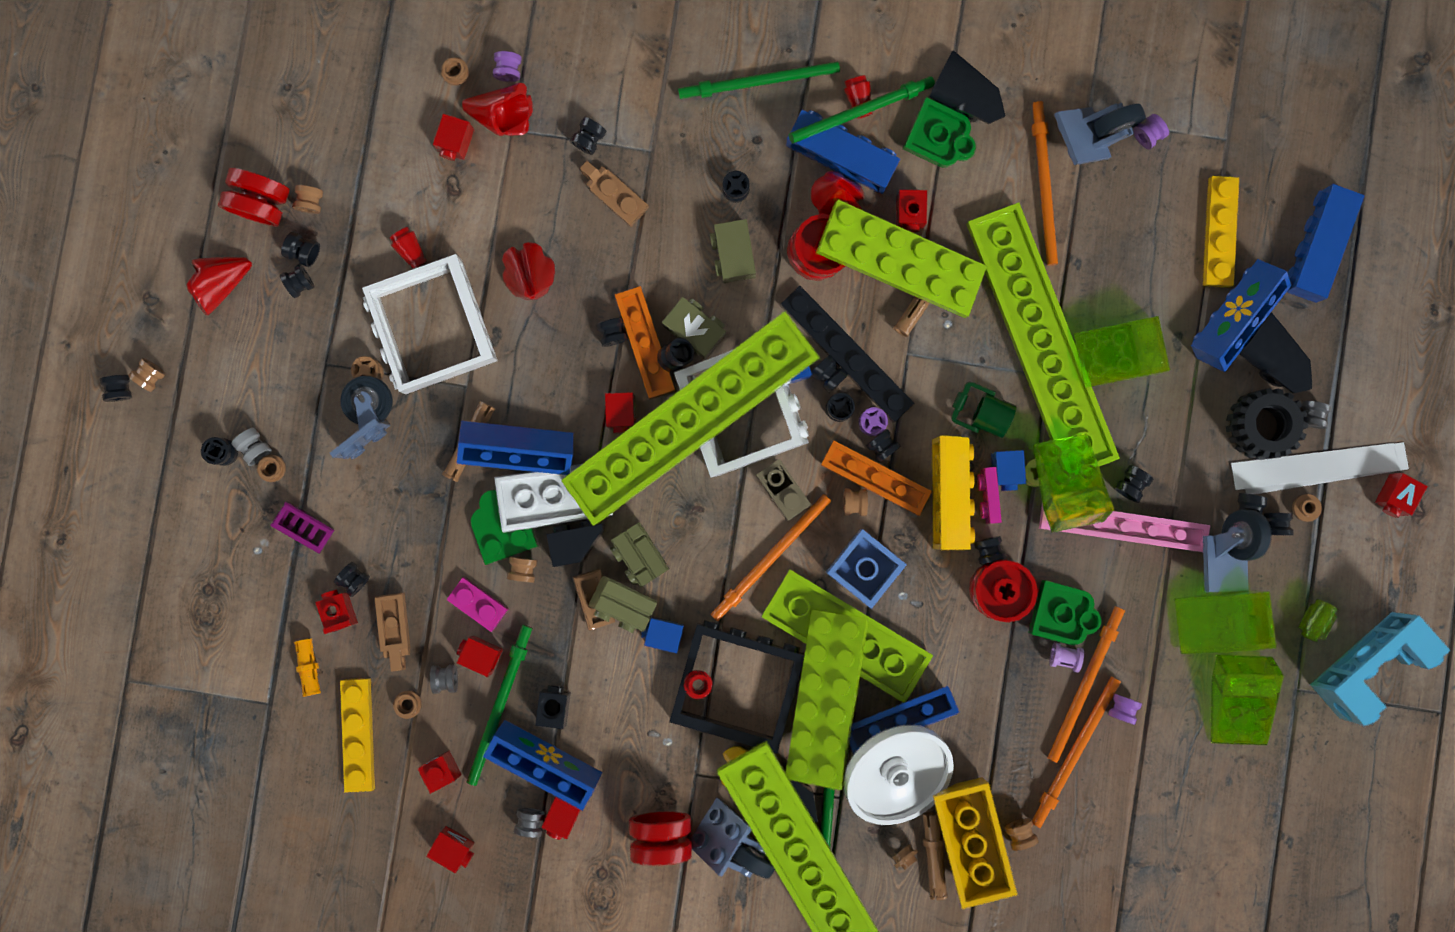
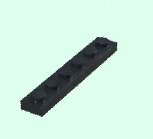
[780,286,915,423]

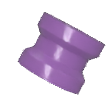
[492,51,522,82]
[1133,114,1169,150]
[859,407,888,436]
[1108,694,1142,725]

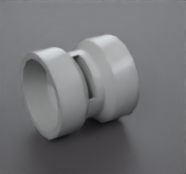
[231,428,272,466]

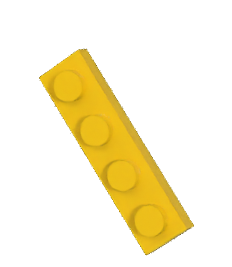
[1203,176,1239,288]
[340,678,375,793]

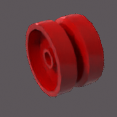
[218,168,290,227]
[787,214,845,281]
[969,560,1038,623]
[629,811,692,866]

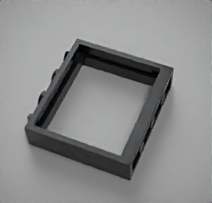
[669,620,805,753]

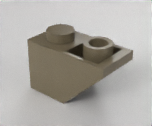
[757,459,811,521]

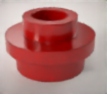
[684,670,712,699]

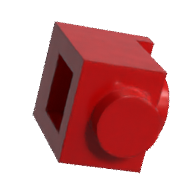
[315,589,358,634]

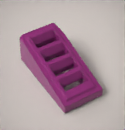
[270,501,334,554]

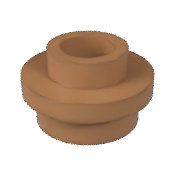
[441,57,469,85]
[257,455,286,482]
[1292,494,1322,522]
[393,690,422,719]
[892,844,918,870]

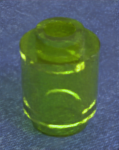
[1298,599,1338,643]

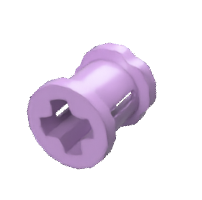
[1049,643,1084,673]

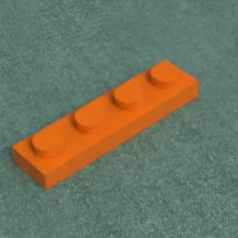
[615,286,675,400]
[821,440,932,516]

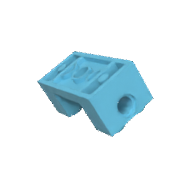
[1310,612,1450,726]

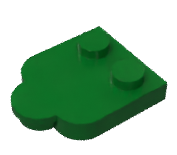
[903,97,976,168]
[471,490,539,565]
[1028,580,1101,645]

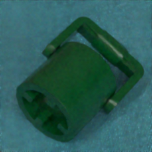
[951,381,1017,438]

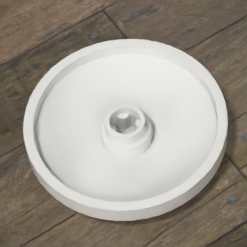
[844,725,953,825]

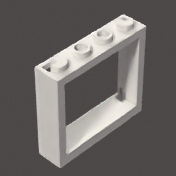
[362,254,498,394]
[674,349,809,477]

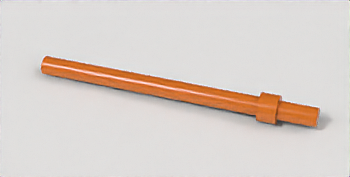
[1031,101,1058,266]
[710,494,831,621]
[1047,606,1125,763]
[1032,676,1121,828]

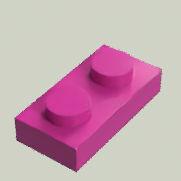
[977,467,1002,524]
[447,577,509,632]

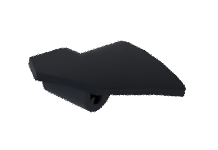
[929,51,1005,124]
[1239,312,1312,394]

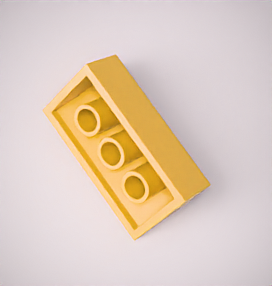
[932,436,975,550]
[933,777,1017,909]

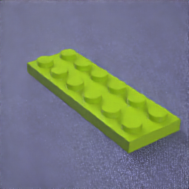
[816,200,987,318]
[761,569,934,703]
[786,610,869,790]

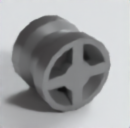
[1301,401,1332,429]
[430,664,458,694]
[514,808,545,838]

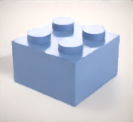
[826,529,907,609]

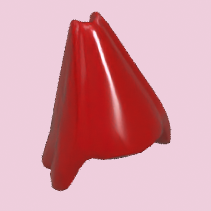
[462,82,533,136]
[811,171,864,215]
[502,242,555,300]
[187,257,252,315]

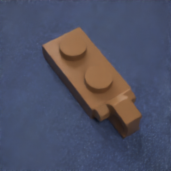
[579,161,649,227]
[375,593,411,672]

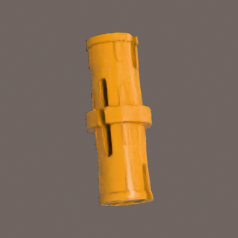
[294,638,321,697]

